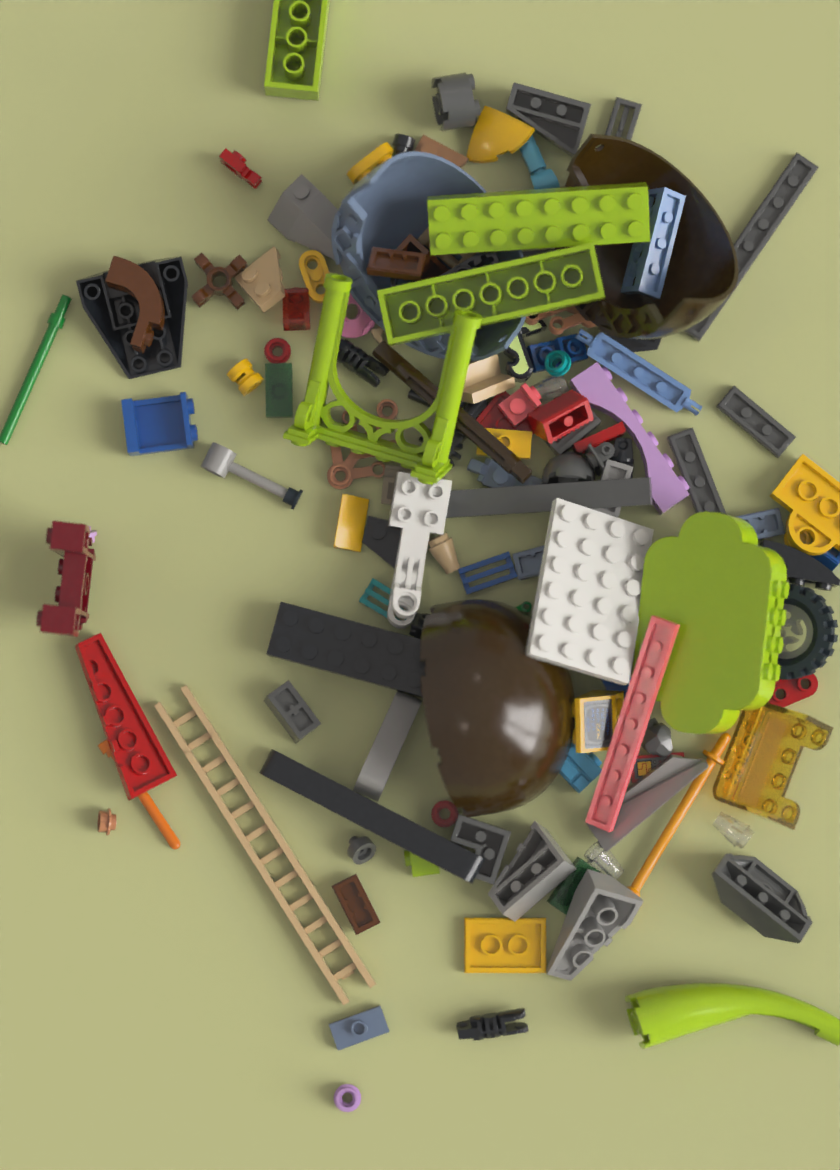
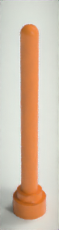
[97,739,180,849]

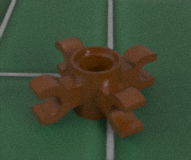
[191,253,248,310]

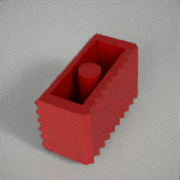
[527,389,594,444]

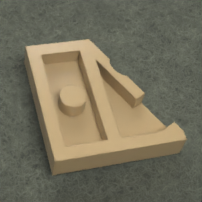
[234,246,285,313]

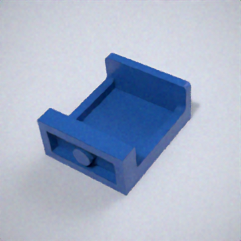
[121,392,198,456]

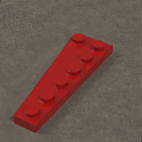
[75,633,177,801]

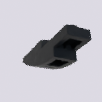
[760,540,840,591]

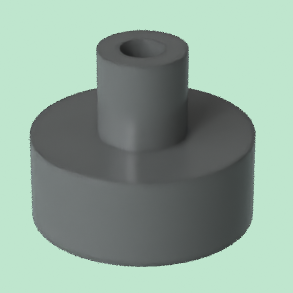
[347,836,376,864]

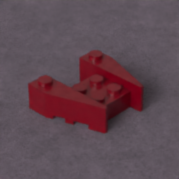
[36,521,96,637]

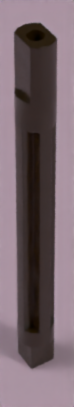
[372,341,532,484]

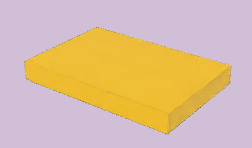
[464,917,546,973]

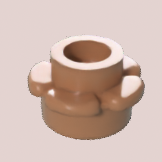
[97,808,116,835]

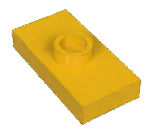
[476,428,532,460]

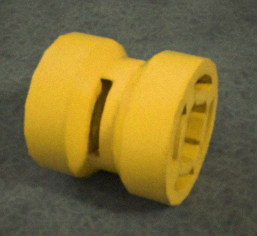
[227,358,264,396]

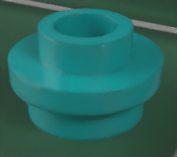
[545,350,571,377]

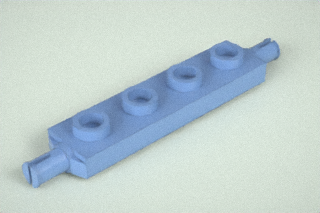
[575,328,702,416]

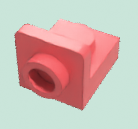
[498,383,542,427]

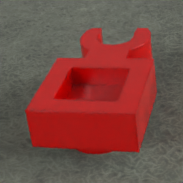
[219,148,262,190]

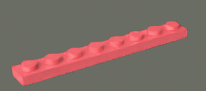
[585,615,680,832]

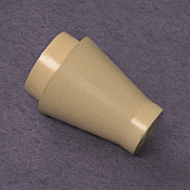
[428,532,461,574]

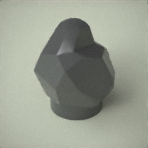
[641,718,673,757]

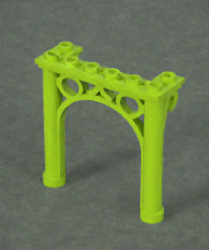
[283,273,482,484]

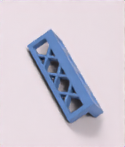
[621,187,686,300]

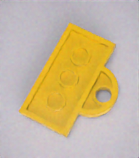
[770,454,840,556]

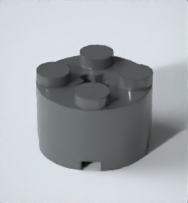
[432,72,480,131]

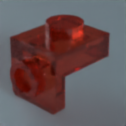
[282,287,311,331]

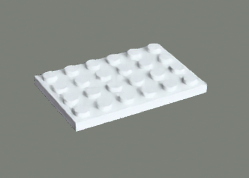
[526,498,654,685]

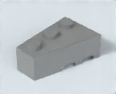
[488,821,577,921]

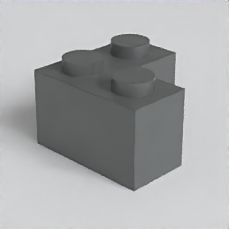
[450,814,511,885]

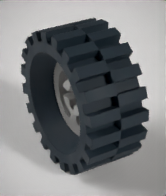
[777,584,838,680]

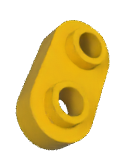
[346,142,395,184]
[299,250,329,303]

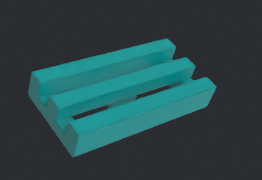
[359,578,406,629]

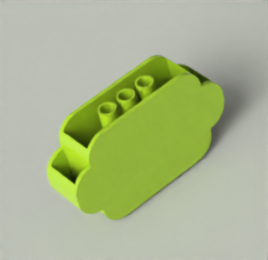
[632,512,789,734]

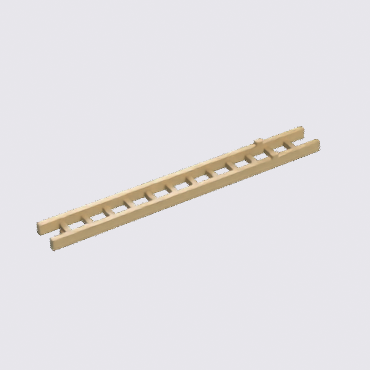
[154,685,376,1005]

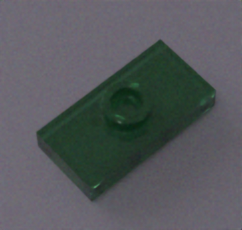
[265,363,293,418]

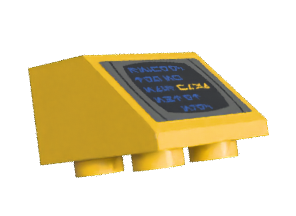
[572,690,624,753]

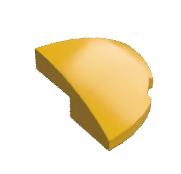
[467,106,535,163]

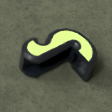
[503,315,547,383]

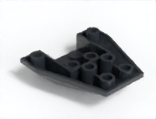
[76,256,188,379]

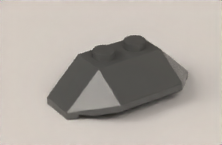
[712,853,813,944]

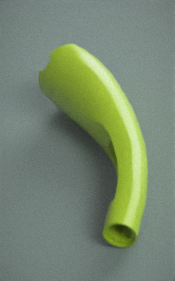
[625,983,840,1049]

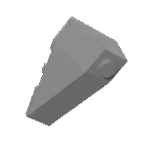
[267,174,338,261]
[546,869,643,981]

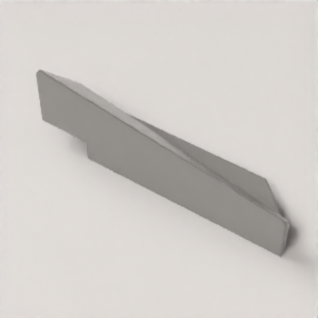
[587,755,709,852]

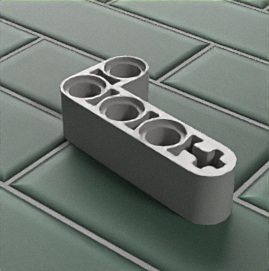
[353,690,422,802]

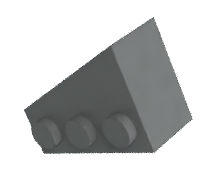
[506,82,591,157]

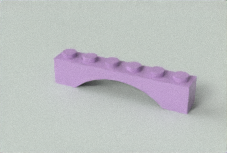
[569,362,689,515]

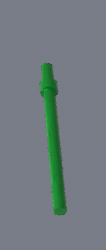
[0,294,72,445]

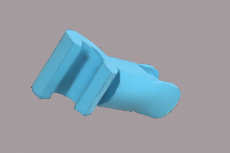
[519,134,560,189]

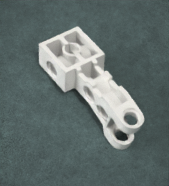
[387,472,452,629]

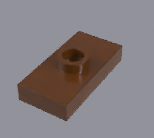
[367,247,426,281]
[332,874,381,935]

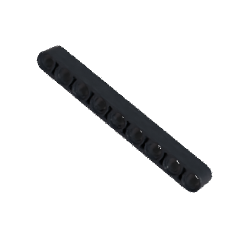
[260,749,485,884]

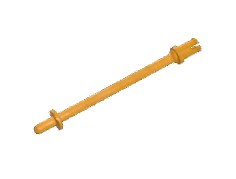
[627,733,731,897]

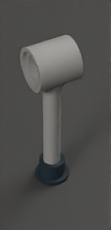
[201,442,303,510]

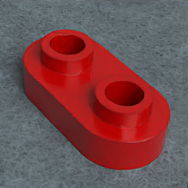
[767,674,818,708]

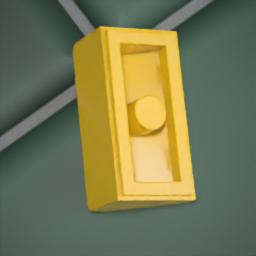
[334,493,369,552]

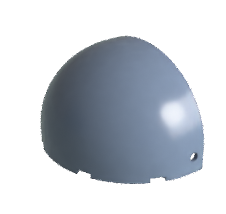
[331,151,526,361]

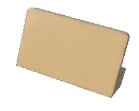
[461,354,516,404]

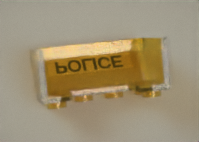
[712,703,833,830]

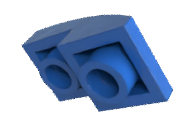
[527,333,588,373]

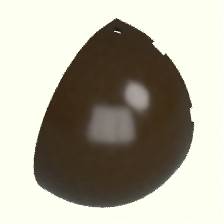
[555,134,738,339]
[420,599,575,817]

